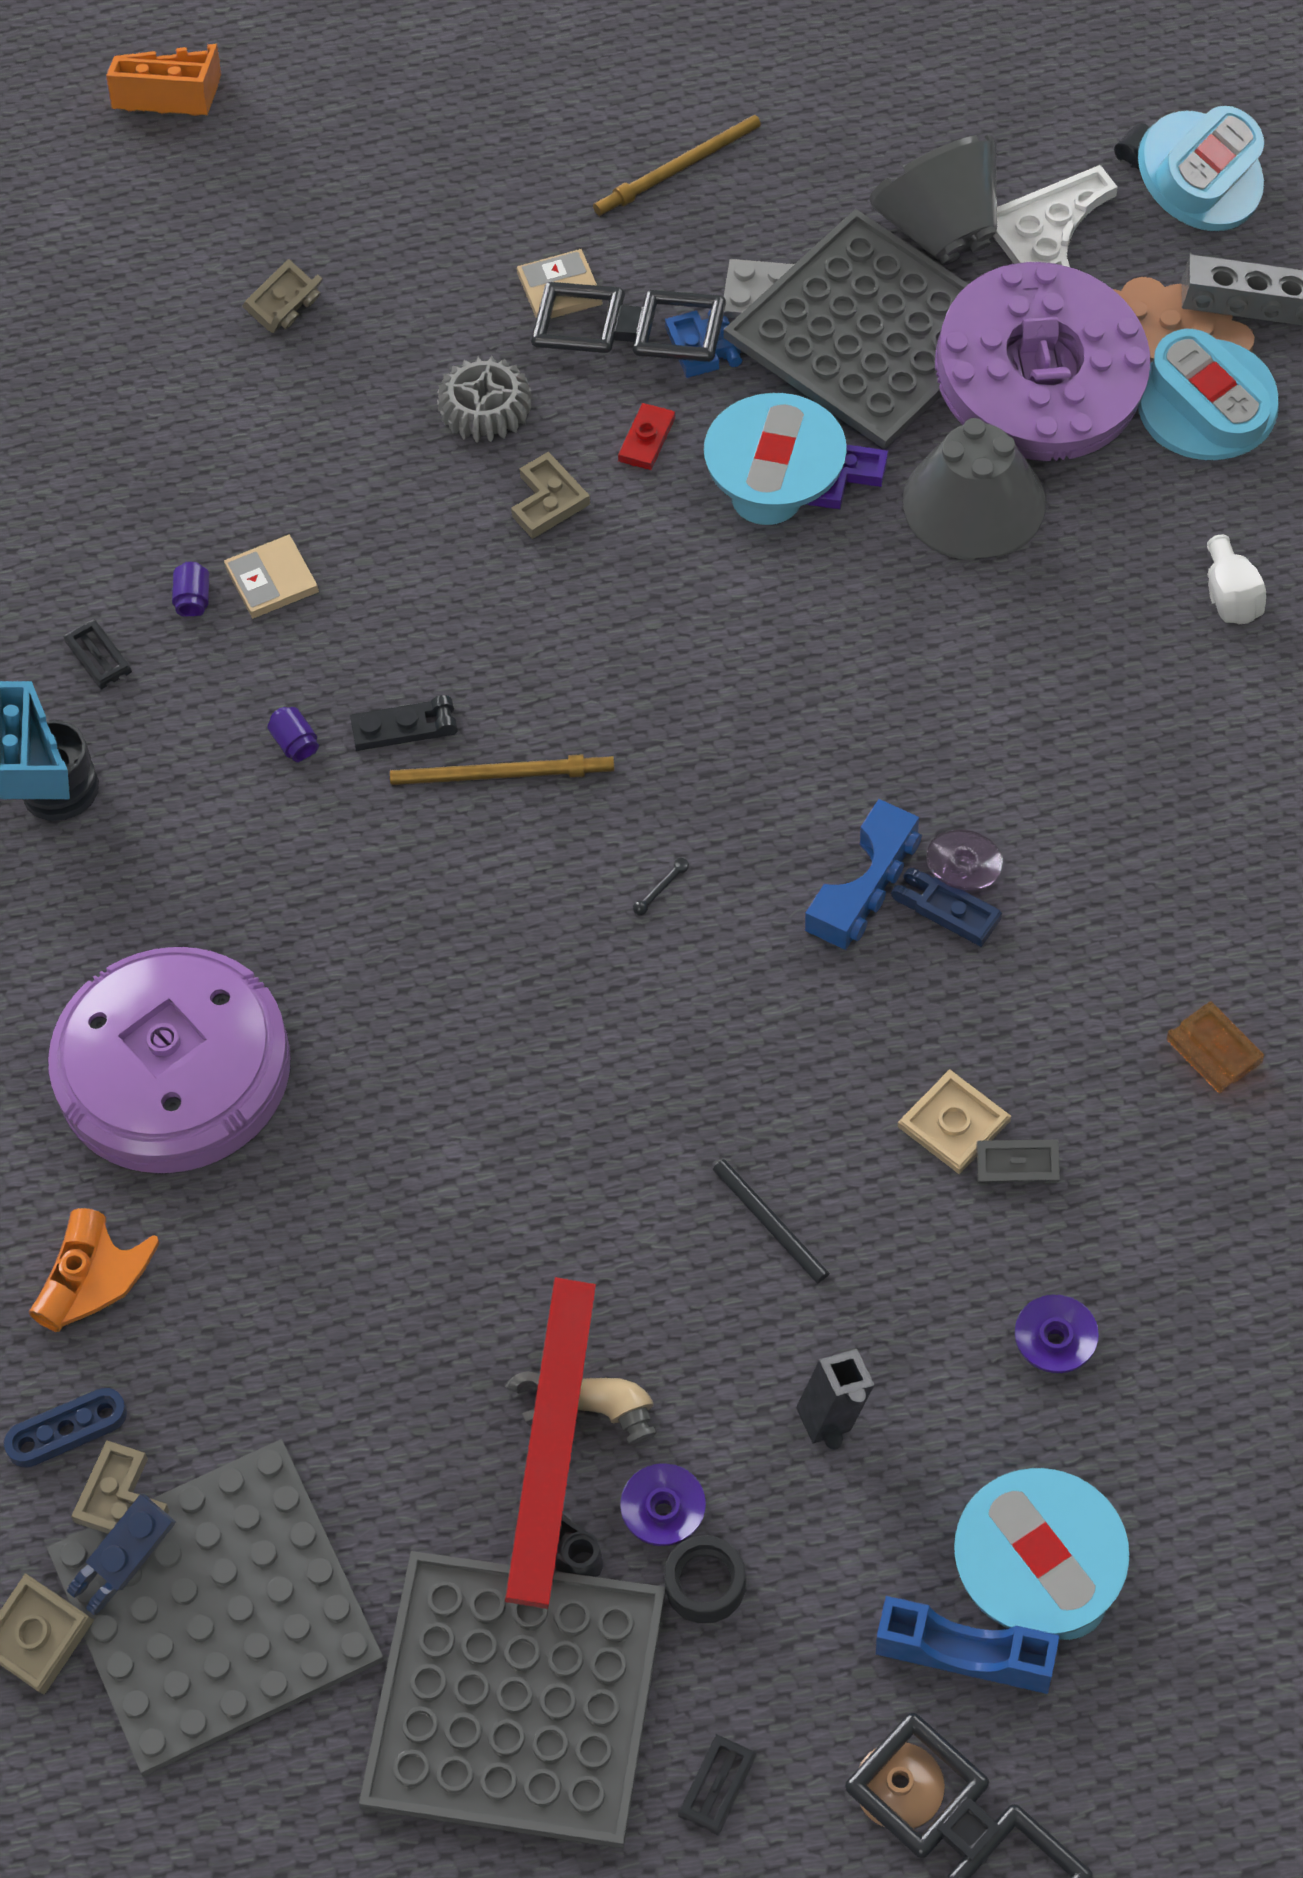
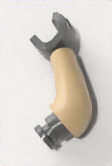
[505,1371,657,1445]

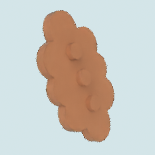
[1113,277,1255,364]

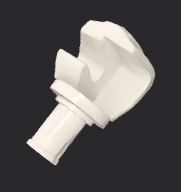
[1207,534,1266,624]

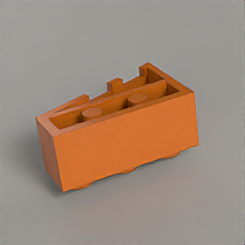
[106,44,221,116]

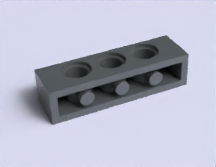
[1182,254,1303,326]

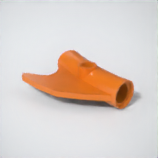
[29,1208,160,1332]

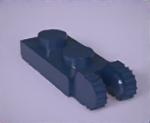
[890,867,1002,947]
[67,1494,176,1615]

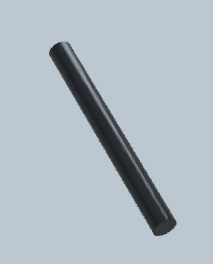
[713,1159,829,1284]

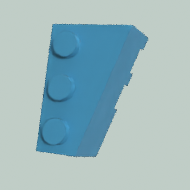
[0,681,70,799]

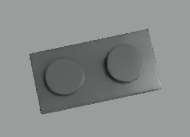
[976,1139,1060,1183]

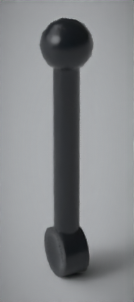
[633,858,689,915]

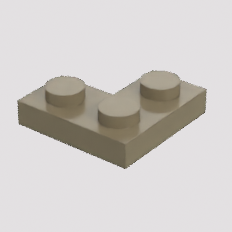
[511,452,590,539]
[71,1440,169,1534]

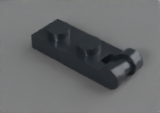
[350,695,458,751]

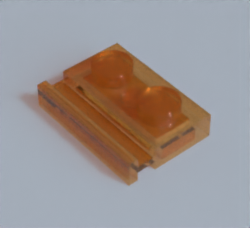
[1166,1001,1265,1094]

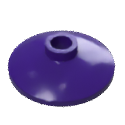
[1015,1295,1099,1373]
[620,1463,706,1546]

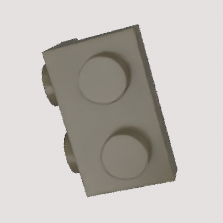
[242,259,323,333]

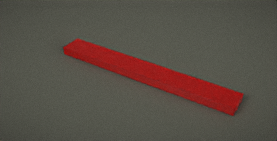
[505,1277,596,1609]

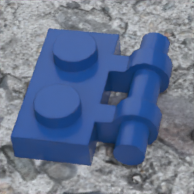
[665,310,742,378]

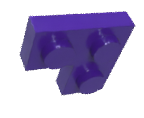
[805,445,888,510]

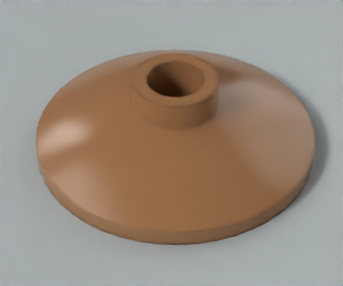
[859,1743,944,1829]

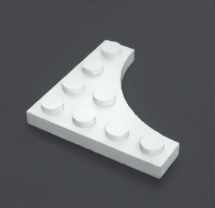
[993,165,1117,267]

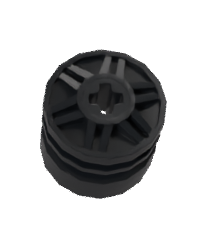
[22,720,99,821]

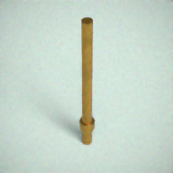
[593,115,761,216]
[390,754,615,785]

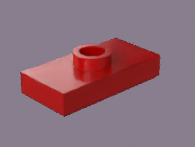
[618,403,675,470]

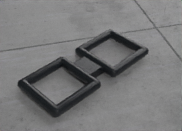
[531,282,726,362]
[845,1713,1093,1878]

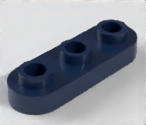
[4,1388,127,1467]

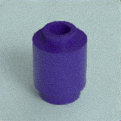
[172,562,209,616]
[267,707,319,762]

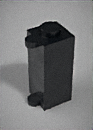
[796,1349,874,1450]

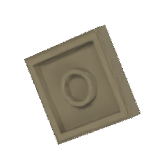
[0,1573,94,1695]

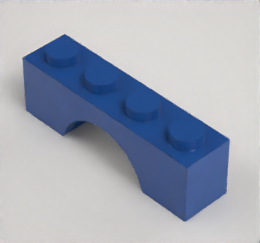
[805,799,922,950]
[875,1596,1060,1694]

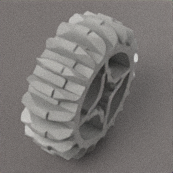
[437,356,532,443]

